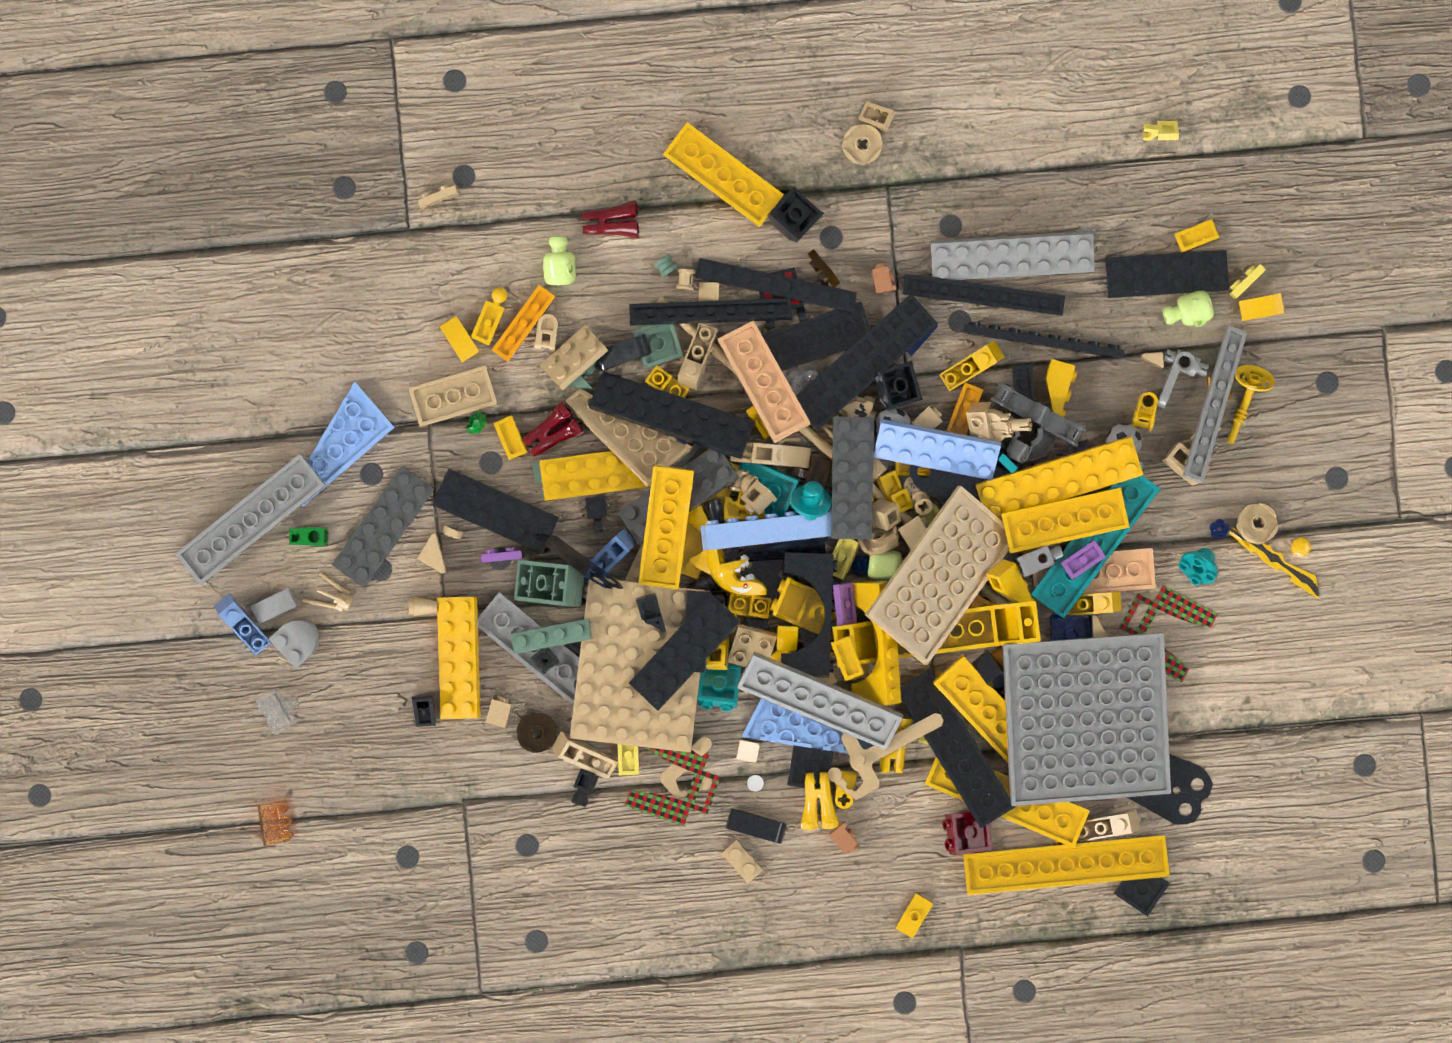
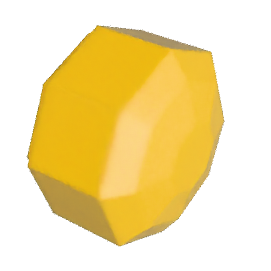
[1290,537,1311,557]

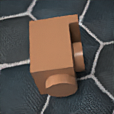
[871,263,896,294]
[829,821,859,854]

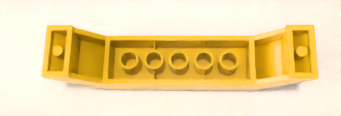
[833,601,1041,667]

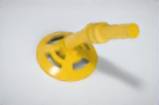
[1226,365,1275,445]

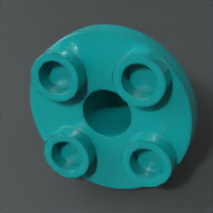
[790,481,831,521]
[1178,548,1219,586]

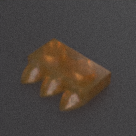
[258,802,294,846]

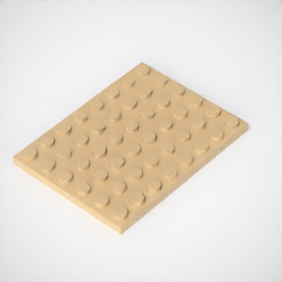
[570,577,710,752]

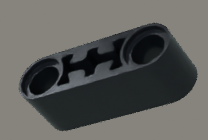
[596,334,652,371]
[725,808,787,844]

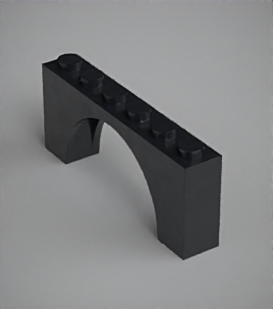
[781,553,837,678]

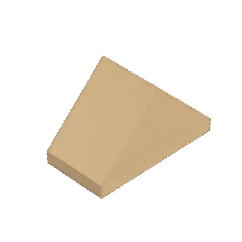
[858,101,896,133]
[417,533,447,574]

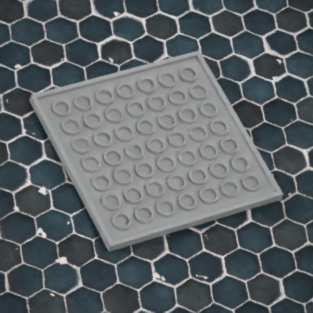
[1002,632,1171,806]

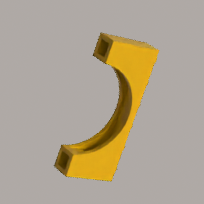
[846,581,901,705]

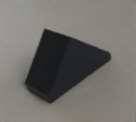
[972,650,1005,692]
[412,694,436,727]

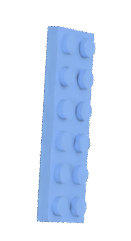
[873,419,1001,480]

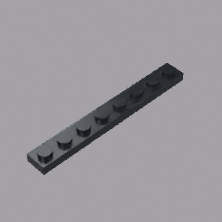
[695,258,857,313]
[902,274,1065,316]
[629,298,792,326]
[962,321,1125,359]

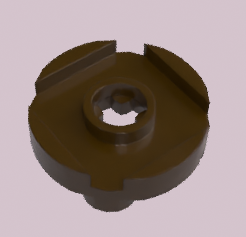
[516,713,557,753]

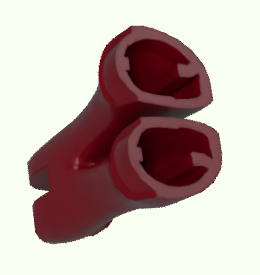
[581,200,639,239]
[522,401,584,457]

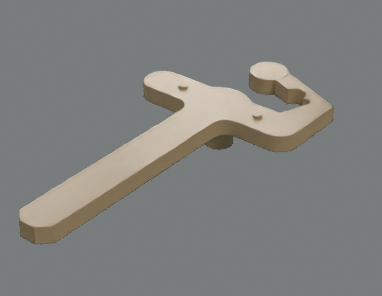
[828,713,944,800]
[660,737,712,799]

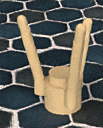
[302,572,354,612]

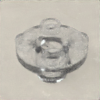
[784,366,820,396]

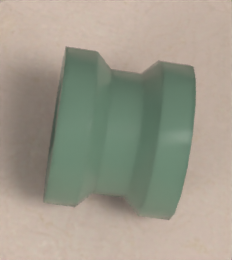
[653,254,679,278]

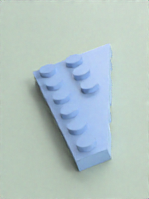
[301,382,395,507]
[741,698,873,754]

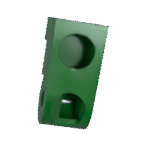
[289,528,328,546]

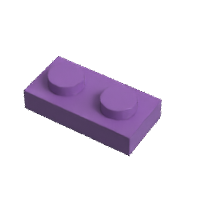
[1061,540,1106,580]
[481,547,523,563]
[833,583,857,626]

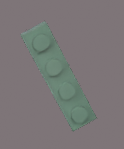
[511,619,593,654]

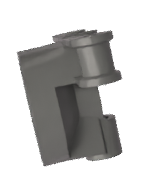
[990,382,1087,464]

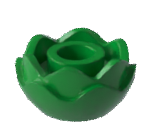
[466,411,487,434]

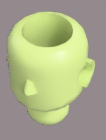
[543,236,576,285]
[1162,290,1214,327]
[868,549,904,581]

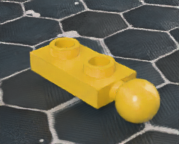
[470,287,508,346]

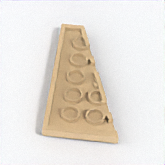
[565,389,692,487]

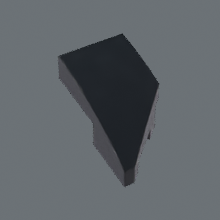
[635,593,666,633]

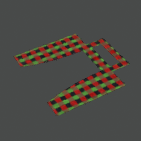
[1119,585,1218,683]
[625,747,721,826]

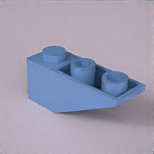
[214,593,271,655]

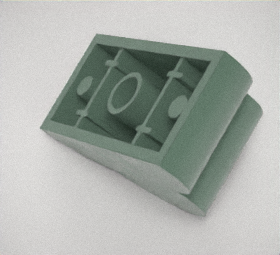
[514,560,584,607]

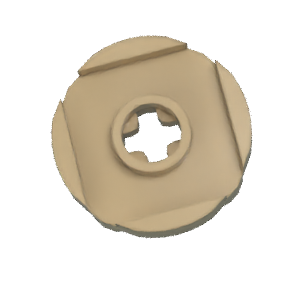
[842,124,883,165]
[1236,503,1278,545]
[858,526,899,556]

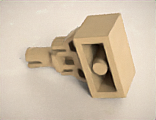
[966,402,1032,442]
[1162,427,1220,486]

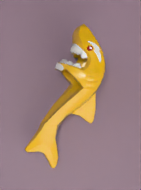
[687,504,767,596]

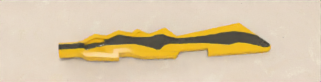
[1229,527,1319,598]

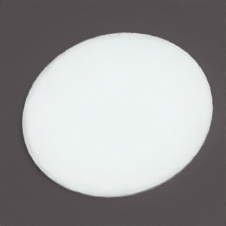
[747,775,764,792]

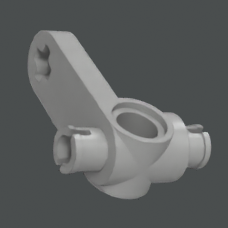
[1157,349,1209,408]

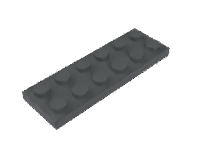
[831,417,874,540]
[618,449,739,546]
[332,466,435,588]

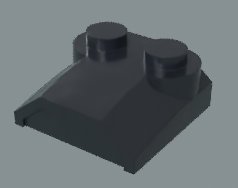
[767,186,824,243]
[875,361,923,410]

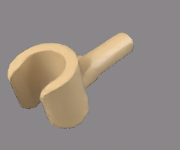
[771,437,800,445]

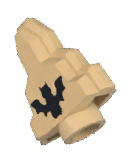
[838,396,877,418]

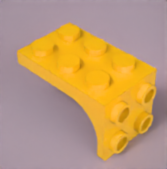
[770,577,837,640]

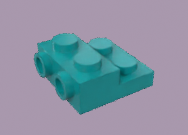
[697,664,741,712]

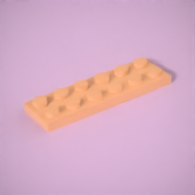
[718,321,810,443]
[1033,548,1156,594]

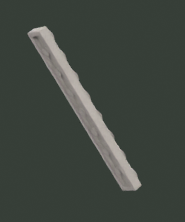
[1182,326,1247,483]

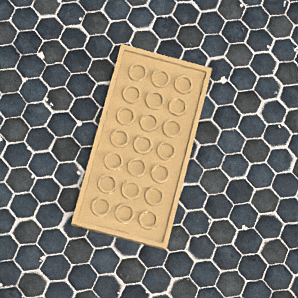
[865,486,1009,665]

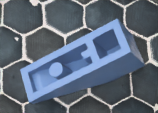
[584,528,637,583]

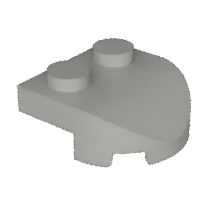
[269,618,319,669]

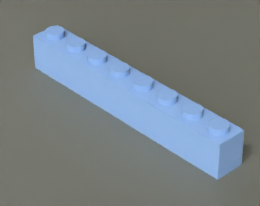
[700,507,831,550]

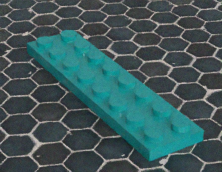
[1030,475,1160,619]

